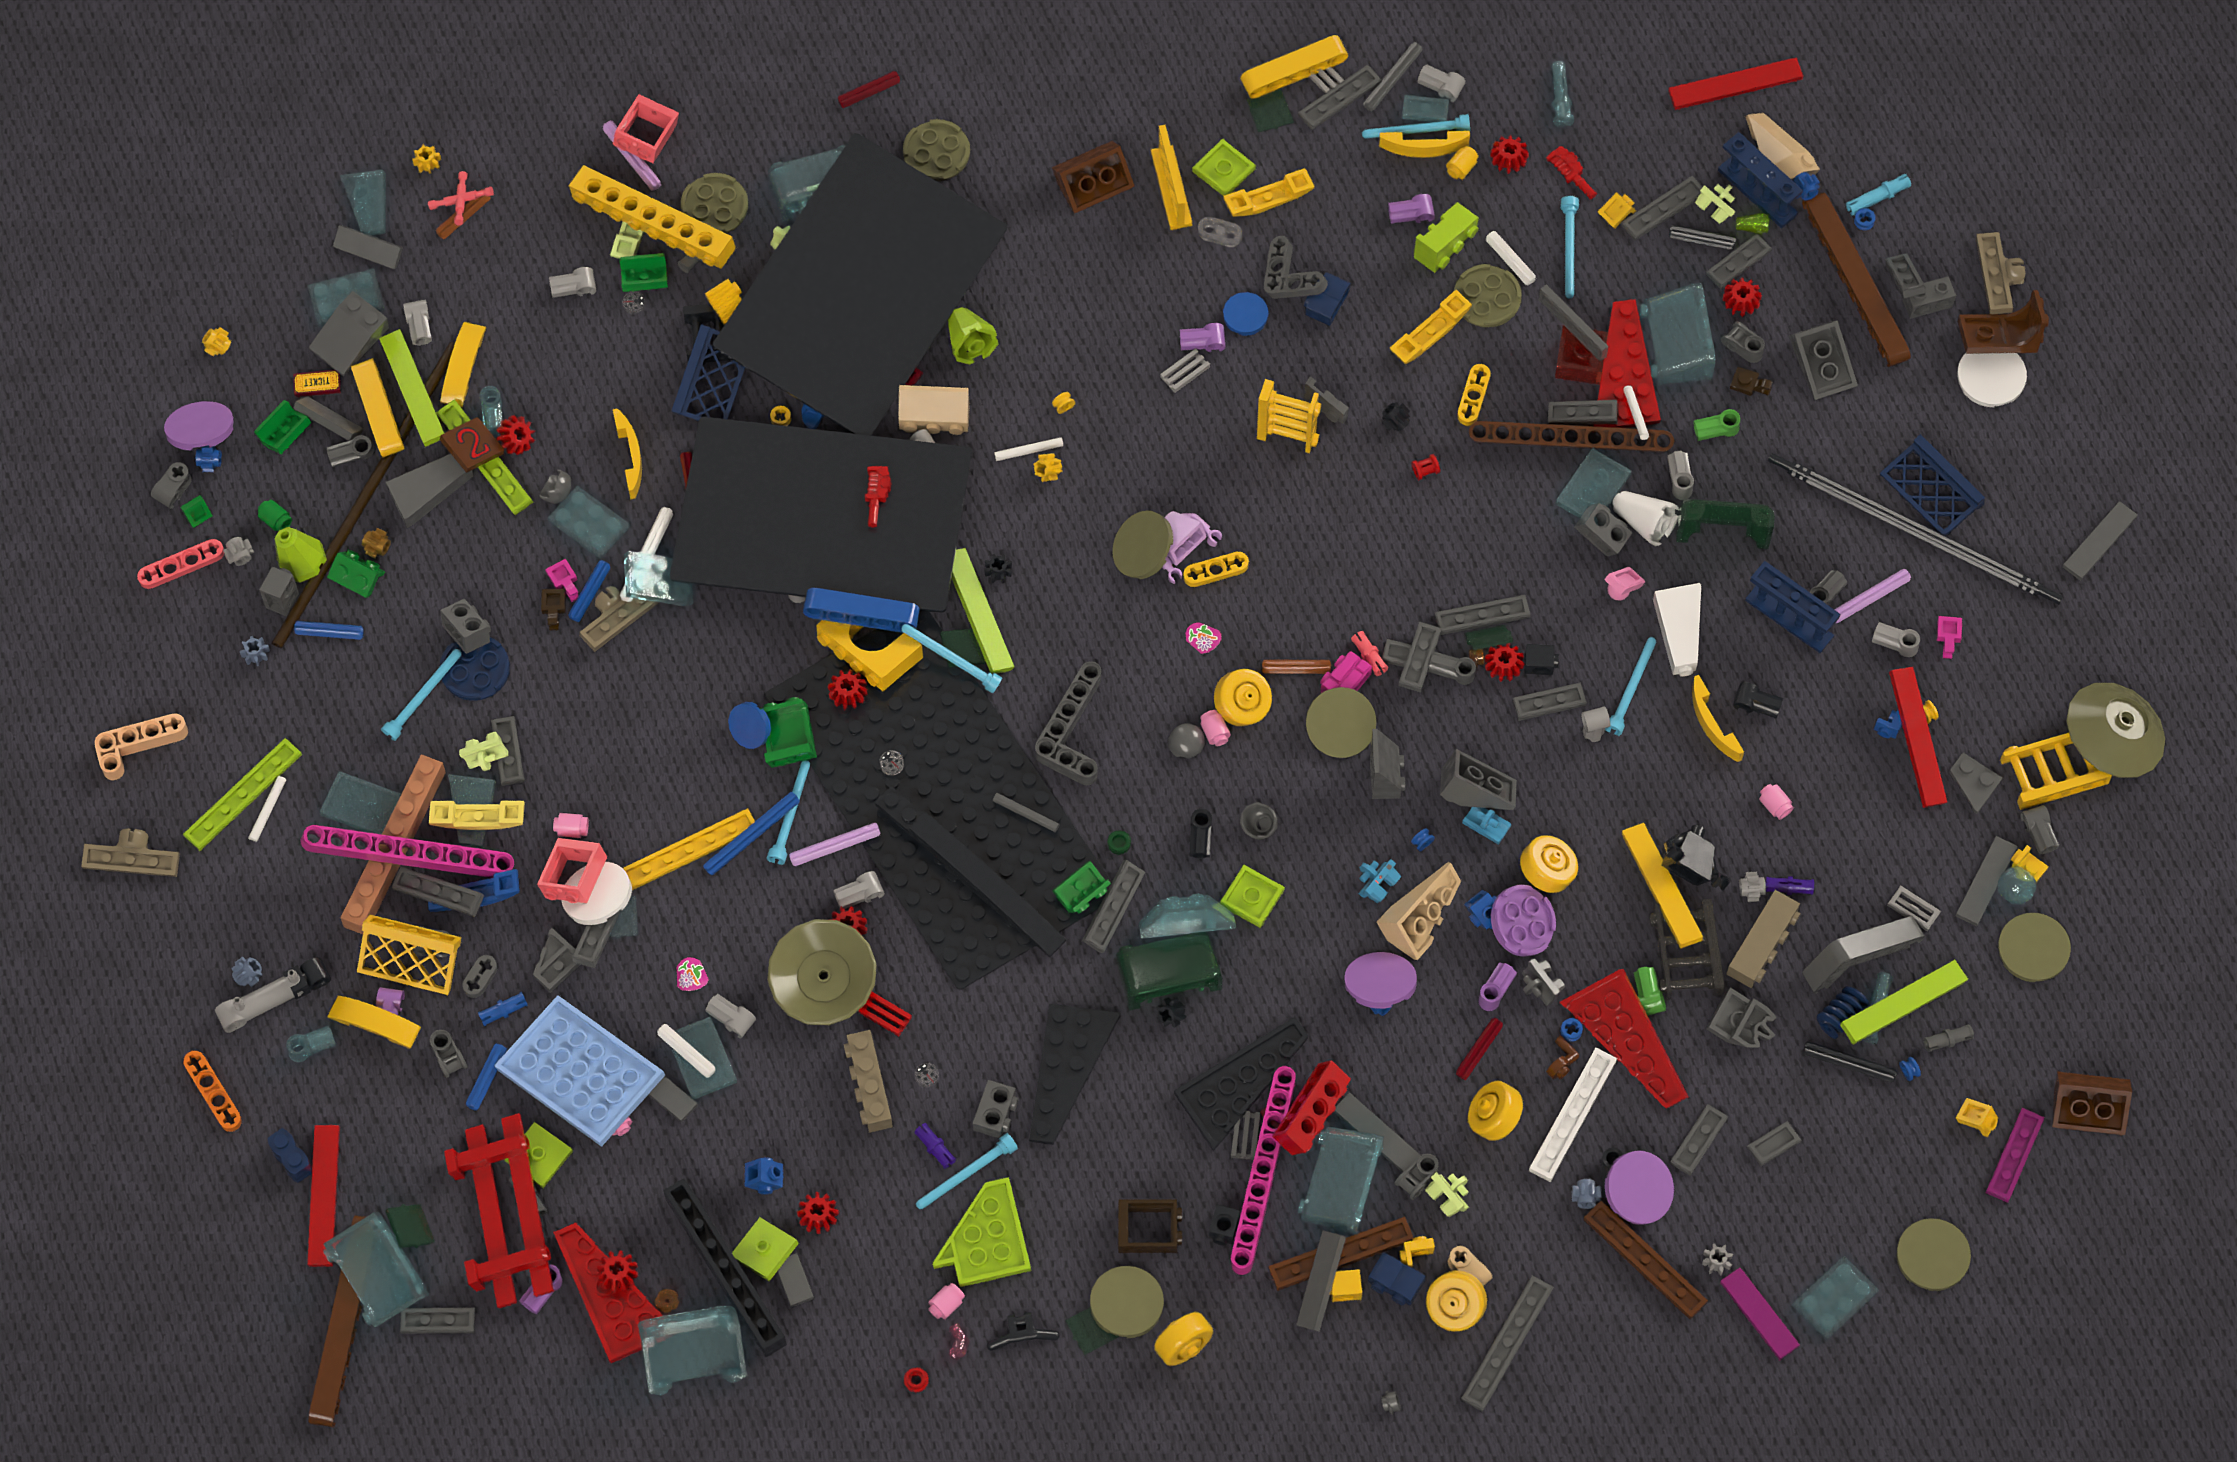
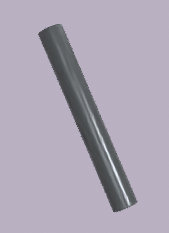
[993,793,1060,832]

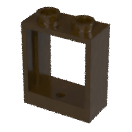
[1118,1199,1182,1253]

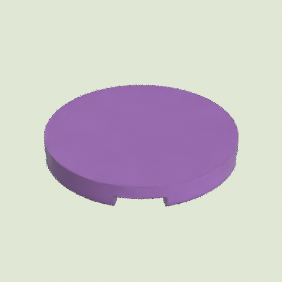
[164,401,234,450]
[1491,885,1556,957]
[1345,952,1417,1008]
[1605,1151,1674,1225]

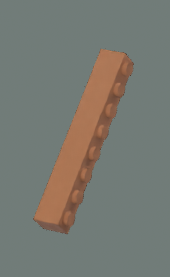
[341,754,446,934]

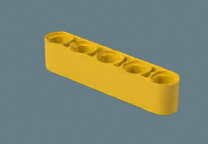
[1240,35,1348,98]
[351,358,404,457]

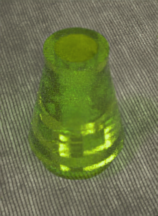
[1736,212,1769,235]

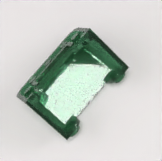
[1676,498,1775,549]
[1116,929,1222,1011]

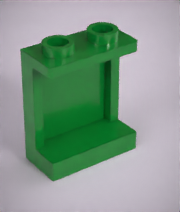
[760,697,817,768]

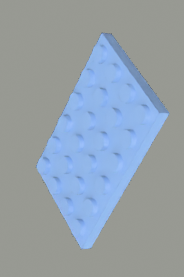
[494,995,665,1147]

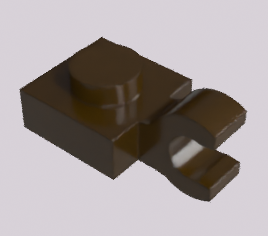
[1730,367,1772,396]
[541,589,566,630]

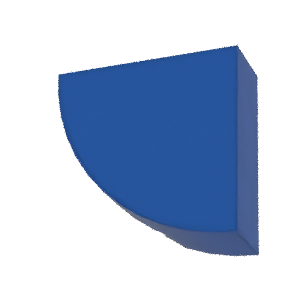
[802,404,824,429]

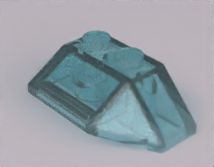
[1138,894,1236,939]

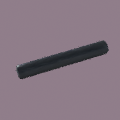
[1803,1041,1897,1083]

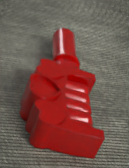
[1546,146,1597,200]
[865,466,891,527]

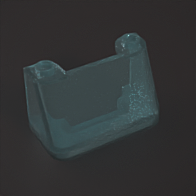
[768,145,846,222]
[1640,283,1715,385]
[1298,1127,1384,1235]
[323,1212,429,1328]
[638,1306,747,1395]

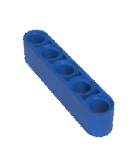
[803,588,920,633]

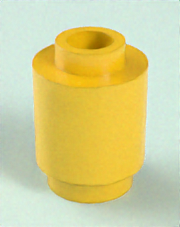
[1446,146,1478,179]

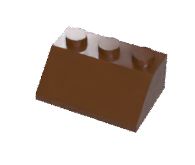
[1052,141,1135,214]
[2052,1071,2132,1135]

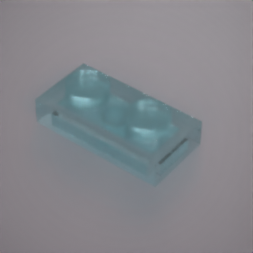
[1402,95,1449,122]

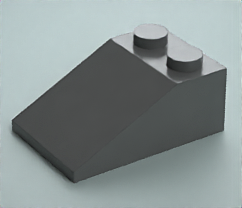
[309,291,389,377]
[1789,320,1858,400]
[1370,729,1405,799]
[1440,749,1517,810]

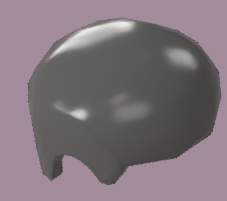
[539,469,571,504]
[1167,723,1205,759]
[1240,802,1278,840]

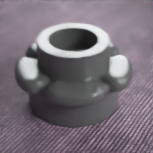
[1382,1390,1401,1414]

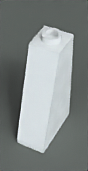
[1653,583,1701,676]

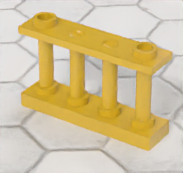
[1257,379,1322,453]
[2000,733,2112,810]

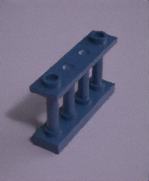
[1718,132,1803,229]
[1745,561,1841,653]

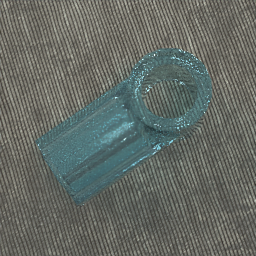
[479,386,503,434]
[286,1025,336,1062]

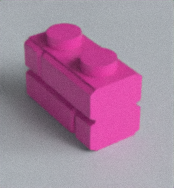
[1320,651,1372,693]

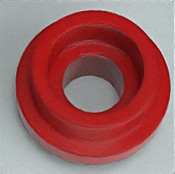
[904,1368,929,1392]

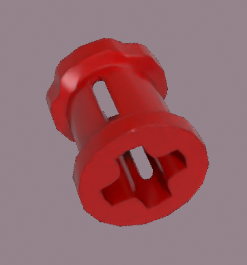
[1411,454,1440,481]

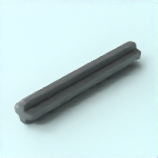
[1363,42,1423,111]

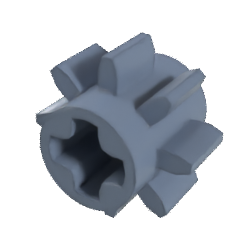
[240,636,270,666]
[232,957,262,987]
[1572,1179,1601,1209]

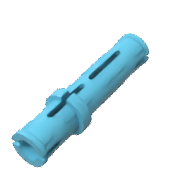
[1845,174,1911,216]

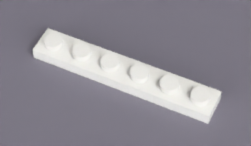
[1529,1048,1617,1182]

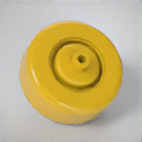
[1214,669,1272,726]
[1520,835,1578,893]
[1468,1081,1523,1141]
[1426,1271,1487,1332]
[1154,1312,1213,1366]

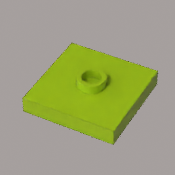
[1192,139,1256,197]
[1220,865,1285,928]
[504,1122,573,1188]
[732,1217,799,1281]

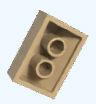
[899,385,970,435]

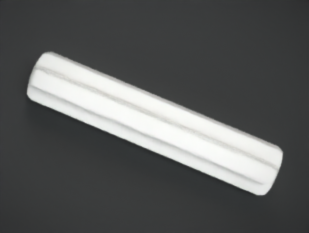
[1486,231,1536,285]
[657,1024,715,1078]

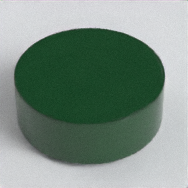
[1107,830,1131,855]

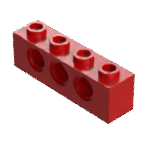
[1272,1060,1351,1155]

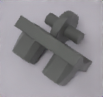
[1522,958,1565,1007]

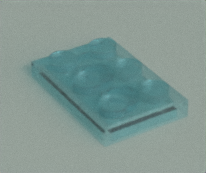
[308,268,385,327]
[1556,448,1632,524]
[547,486,631,560]
[624,551,693,606]
[320,771,401,835]
[670,1017,737,1100]
[1792,1256,1879,1340]

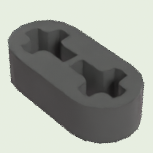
[463,955,497,998]

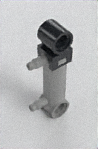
[215,957,331,1033]

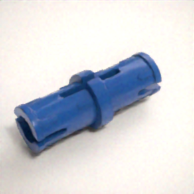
[478,992,528,1026]

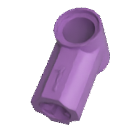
[1388,194,1435,223]
[1180,323,1226,352]
[1478,963,1517,1011]
[376,987,405,1015]
[519,1265,562,1315]

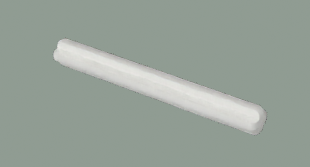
[620,507,673,602]

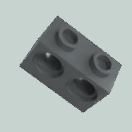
[1902,276,1956,319]
[1574,503,1632,556]
[259,567,299,617]
[440,598,491,654]
[973,1080,1019,1138]

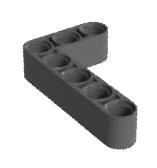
[1035,661,1101,785]
[1802,916,1925,994]

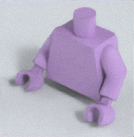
[1162,511,1222,584]

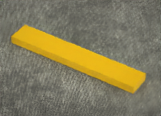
[623,808,755,890]
[1622,823,1703,949]

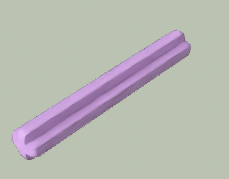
[603,121,661,191]
[1834,569,1911,623]
[789,823,880,866]

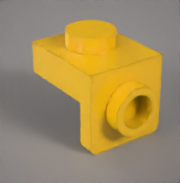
[1399,1236,1434,1268]

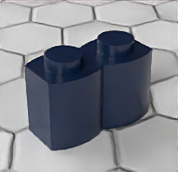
[1304,272,1351,326]
[268,1128,312,1183]
[1368,1253,1425,1306]

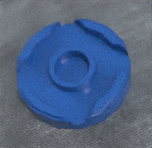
[1223,292,1268,336]
[728,702,771,749]

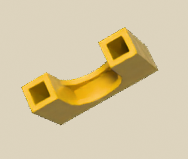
[816,620,923,691]

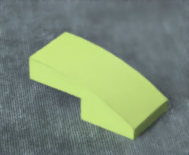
[610,221,644,259]

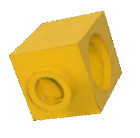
[1330,1269,1362,1302]

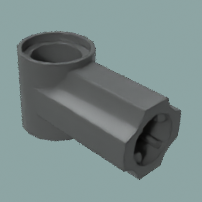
[327,435,375,467]
[1810,570,1847,605]
[1428,651,1476,685]
[2020,805,2059,854]

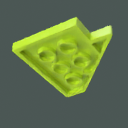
[933,1177,1031,1287]

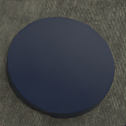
[440,637,510,701]

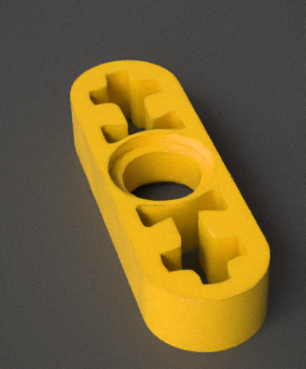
[1457,364,1491,426]
[1184,552,1249,587]

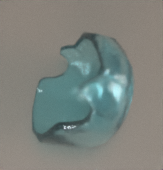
[1998,866,2037,905]

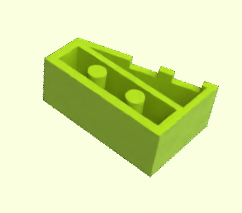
[1414,202,1479,273]

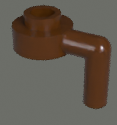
[1546,1035,1579,1080]

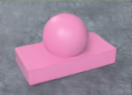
[1605,567,1645,601]

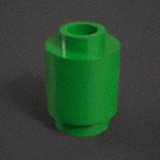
[258,500,292,531]

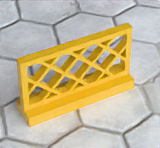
[1151,125,1192,230]
[357,915,461,995]

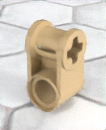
[1448,1246,1493,1286]

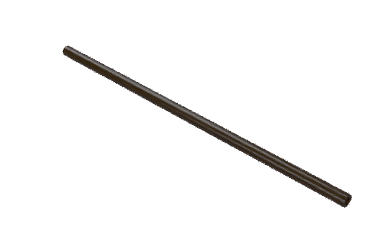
[272,342,455,649]

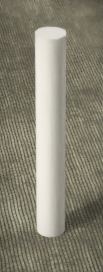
[1623,386,1649,440]
[994,437,1063,461]
[248,776,286,842]

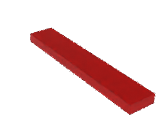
[1668,57,1803,110]
[1889,667,1947,808]
[307,1125,340,1267]

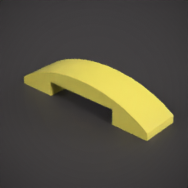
[429,801,525,830]

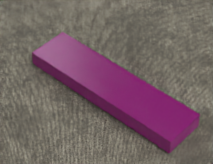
[1986,1108,2045,1203]
[1720,1268,1800,1360]

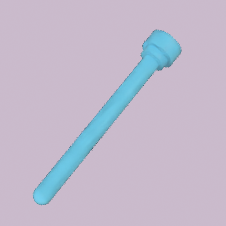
[1362,114,1470,138]
[1561,196,1579,299]
[901,624,1002,693]
[1605,637,1656,736]
[381,649,461,741]
[767,760,810,865]
[916,1133,1018,1209]

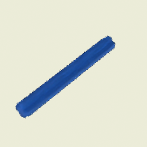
[703,792,800,875]

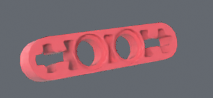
[137,539,224,589]

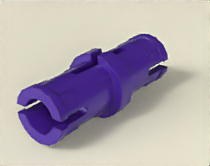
[1765,876,1814,895]
[914,1123,956,1169]

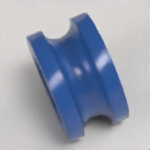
[1854,208,1875,230]
[1411,828,1435,851]
[1561,1018,1583,1042]
[1899,1057,1921,1081]

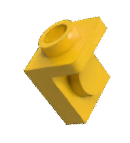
[1598,192,1636,228]
[2011,845,2048,886]
[1956,1098,1998,1137]

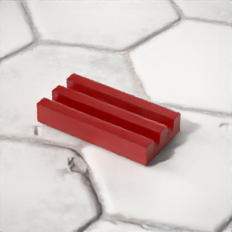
[858,992,912,1037]

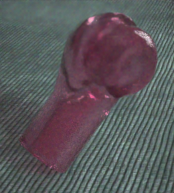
[949,1323,969,1360]

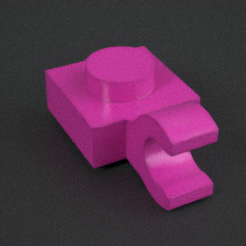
[545,559,579,602]
[1937,616,1962,659]

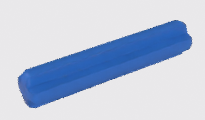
[569,560,610,622]
[294,621,364,640]
[466,1044,507,1110]

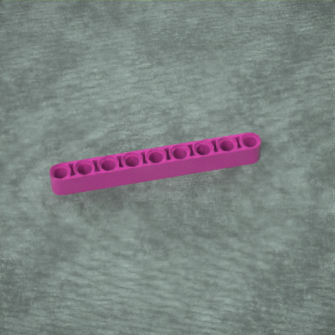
[300,825,514,878]
[1231,1066,1295,1275]

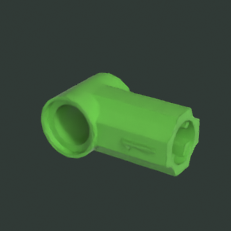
[1693,409,1740,441]
[1634,967,1666,1016]

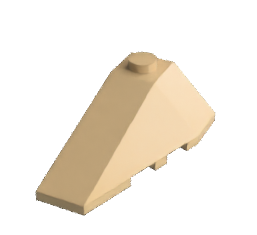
[1746,113,1820,181]
[1377,862,1461,960]

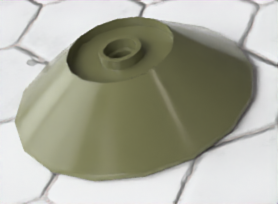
[2066,683,2165,778]
[768,919,876,1025]

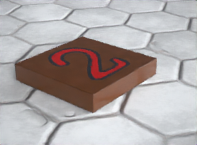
[439,417,504,473]

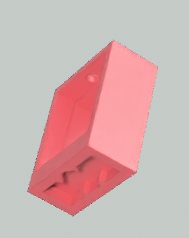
[613,94,679,163]
[537,838,607,903]

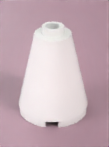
[1612,491,1679,546]

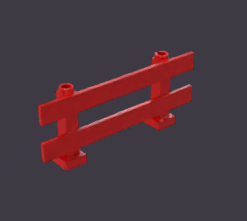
[444,1113,554,1308]

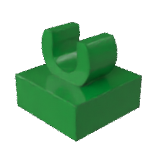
[180,495,213,528]

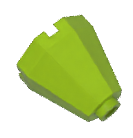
[948,307,998,365]
[274,527,327,583]

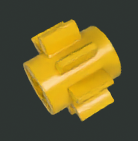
[412,145,441,174]
[202,327,231,356]
[1033,453,1063,482]

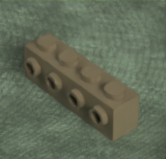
[1727,890,1801,988]
[844,1030,893,1133]

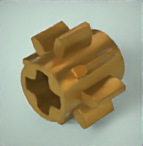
[362,528,391,558]

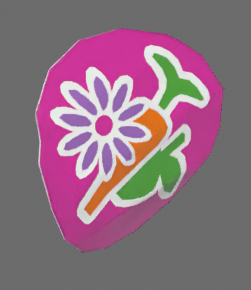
[1186,622,1221,654]
[677,957,709,991]

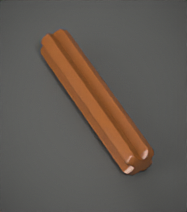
[436,189,491,239]
[1262,660,1331,674]

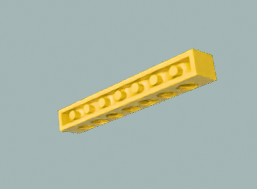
[569,165,736,269]

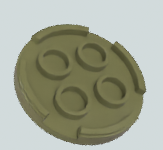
[903,119,970,181]
[681,173,748,233]
[1454,264,1522,327]
[1113,511,1173,579]
[1306,687,1376,758]
[1998,913,2071,982]
[1896,1219,1971,1291]
[1090,1266,1164,1338]

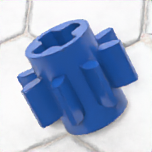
[1793,172,1820,200]
[196,445,222,472]

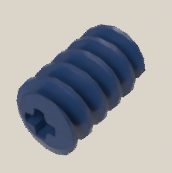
[1817,986,1869,1039]

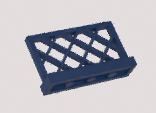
[672,324,745,421]
[1880,434,1985,536]

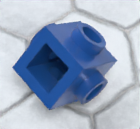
[1464,890,1497,930]
[745,1157,783,1194]

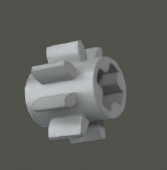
[223,537,254,566]
[1739,872,1766,902]
[1702,1243,1733,1276]

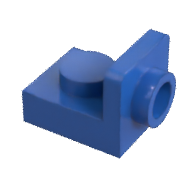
[1874,710,1902,739]

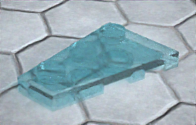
[340,170,386,235]
[448,774,496,849]

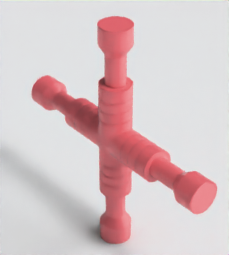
[428,171,494,225]

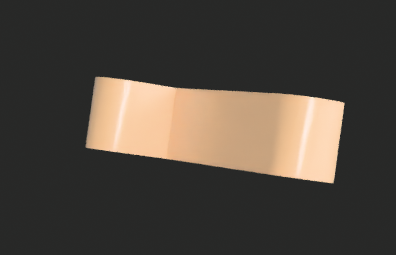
[95,714,188,780]

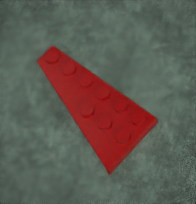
[1594,299,1661,428]
[1560,969,1689,1108]
[553,1223,678,1364]

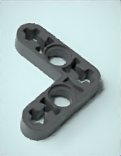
[1264,236,1328,299]

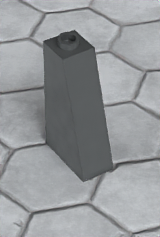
[386,454,473,528]

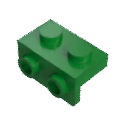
[620,253,668,292]
[254,400,311,454]
[327,550,385,598]
[1052,861,1111,914]

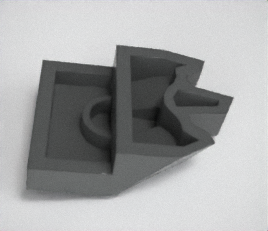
[1706,987,1777,1048]

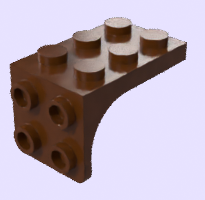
[1957,290,2049,354]

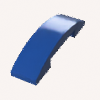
[428,869,520,912]

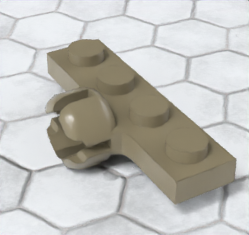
[1976,232,2025,314]
[580,578,666,652]
[81,828,180,877]

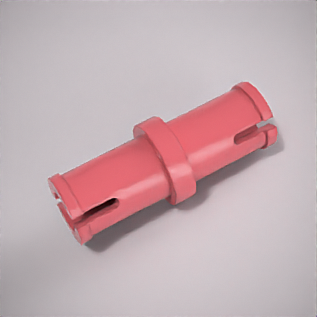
[1351,631,1388,676]

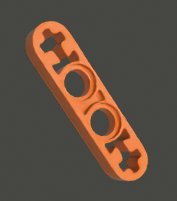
[183,1051,242,1132]

